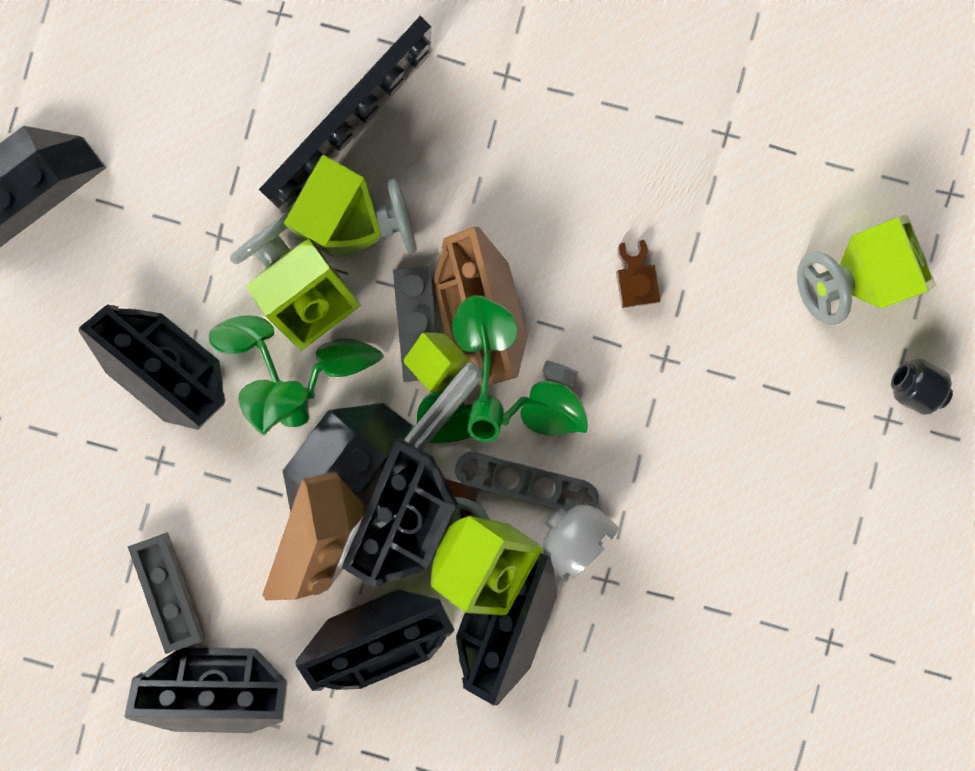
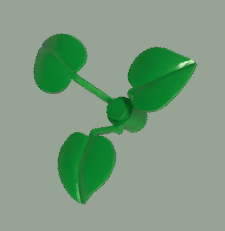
[416,295,588,443]
[209,315,384,435]

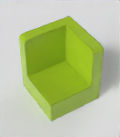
[404,332,471,392]

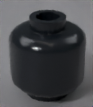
[891,359,953,415]

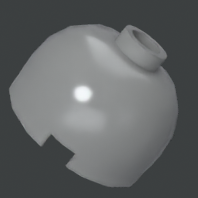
[543,505,619,582]

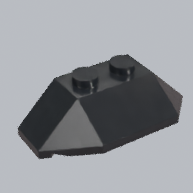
[0,126,107,247]
[78,304,226,430]
[282,403,413,513]
[342,438,458,587]
[456,553,557,706]
[295,589,455,691]
[124,647,288,733]

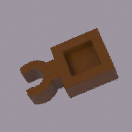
[616,240,660,309]

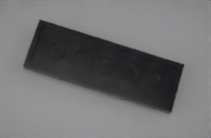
[258,16,432,209]

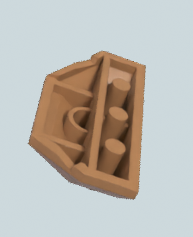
[432,227,528,385]
[262,472,367,601]

